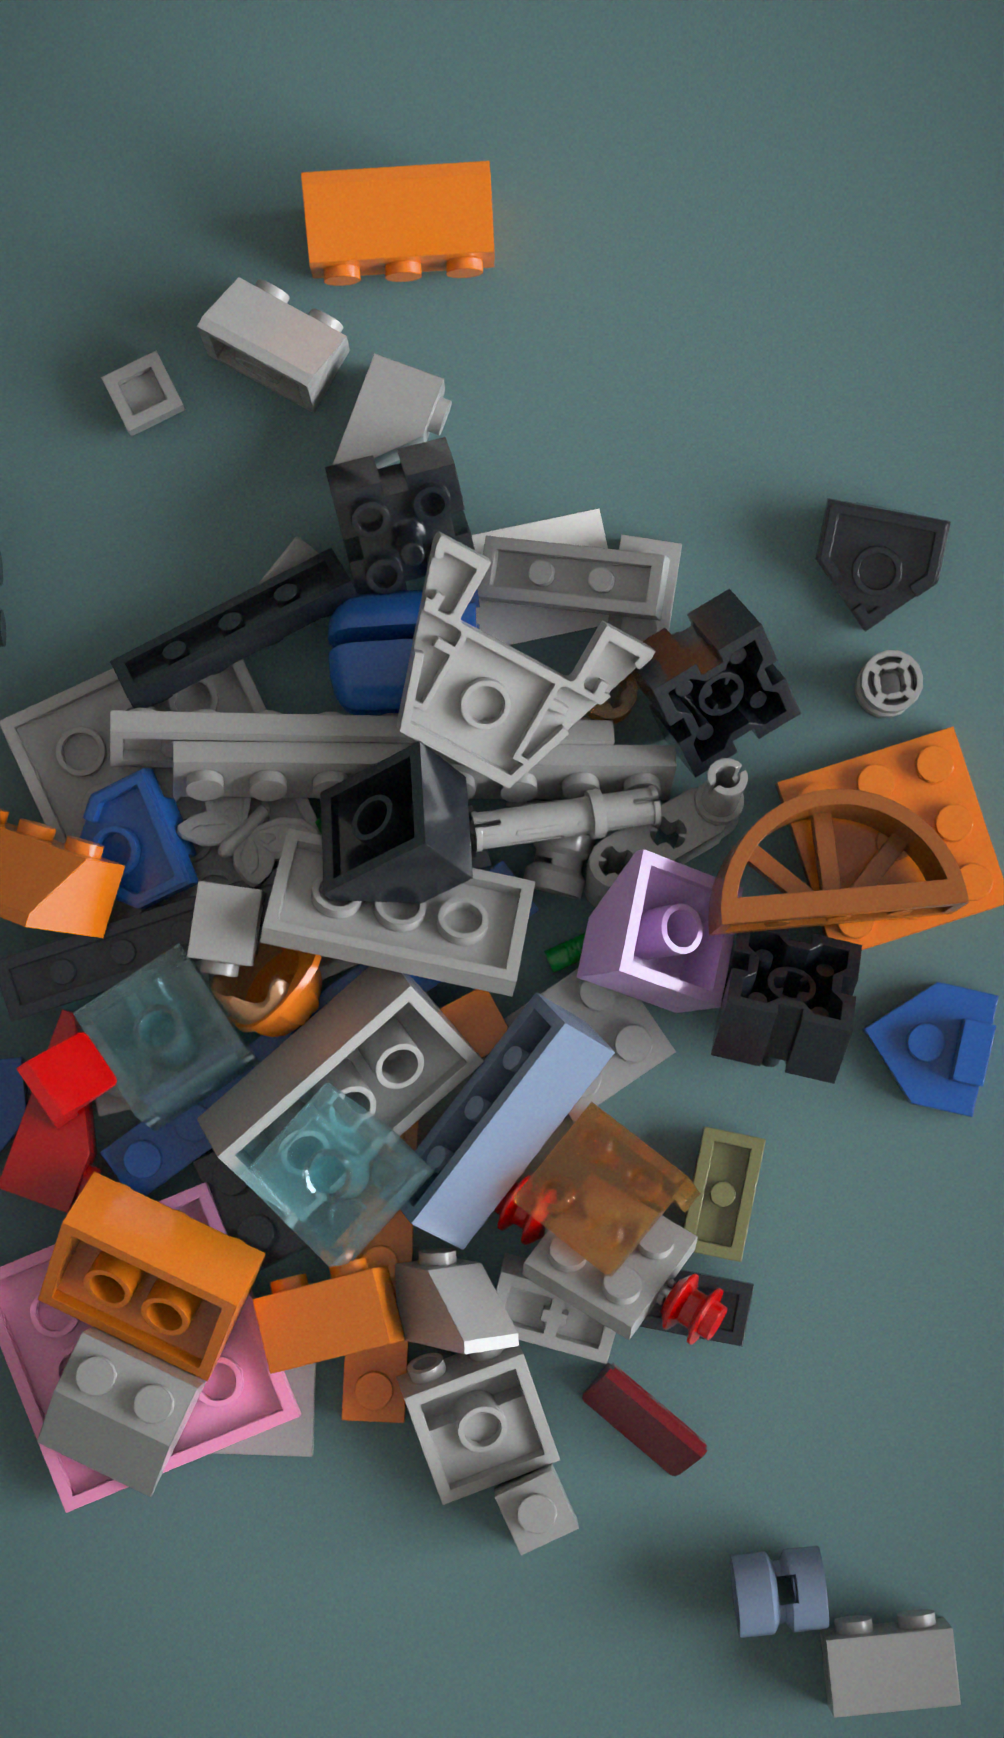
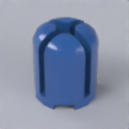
[328,589,480,716]

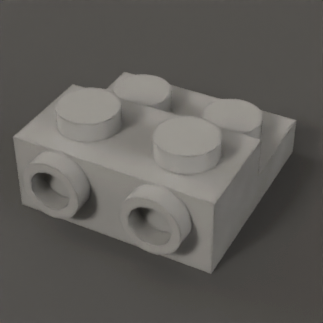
[396,1345,560,1505]

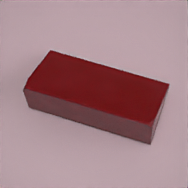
[582,1363,708,1476]

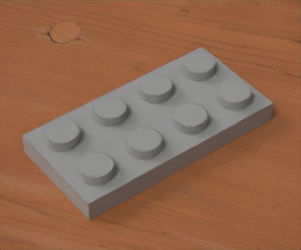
[260,828,536,997]

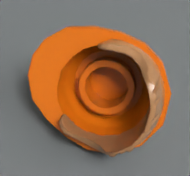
[211,943,322,1037]

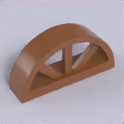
[708,789,969,936]

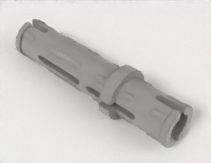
[469,785,661,852]

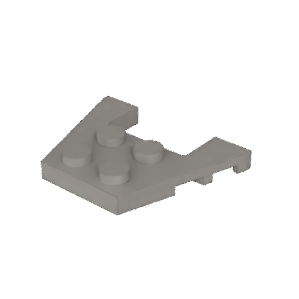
[396,531,655,789]

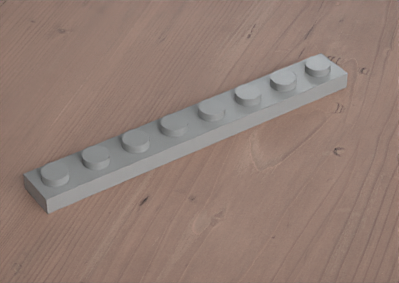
[110,708,615,768]
[173,741,677,803]

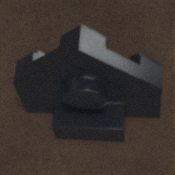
[815,498,951,632]

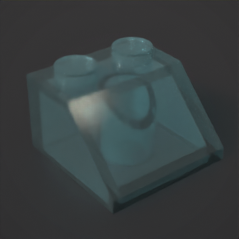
[73,943,260,1131]
[240,1083,435,1267]

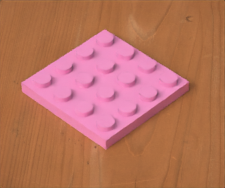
[0,1182,301,1513]

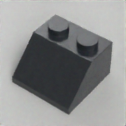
[320,741,473,903]

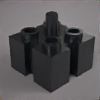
[325,437,475,595]
[632,588,801,778]
[711,928,862,1084]

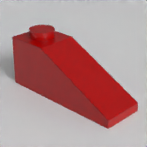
[0,1009,101,1213]

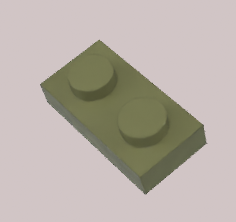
[683,1126,766,1262]

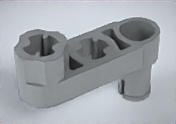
[583,758,748,907]

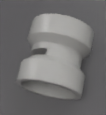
[854,650,923,718]
[523,834,596,899]

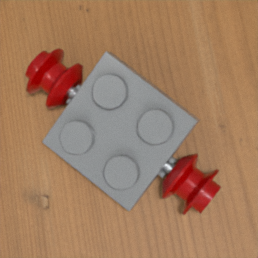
[494,1174,727,1345]

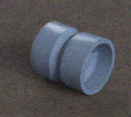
[730,1545,829,1638]

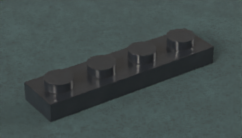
[110,548,359,709]

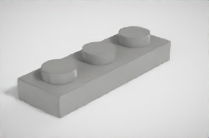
[477,535,670,621]

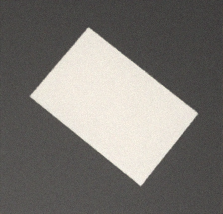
[472,509,609,645]

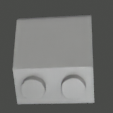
[197,277,350,413]
[37,1327,206,1497]

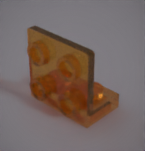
[514,1102,700,1277]

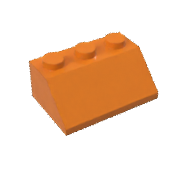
[301,161,495,286]
[0,808,125,938]
[38,1171,266,1382]

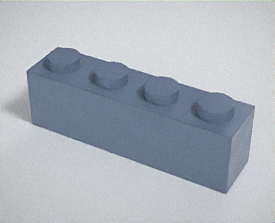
[385,992,615,1250]

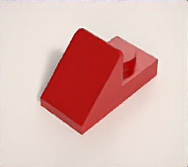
[16,1032,117,1129]

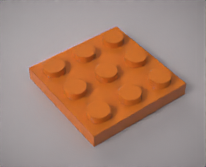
[775,727,1004,950]

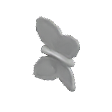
[177,797,318,887]

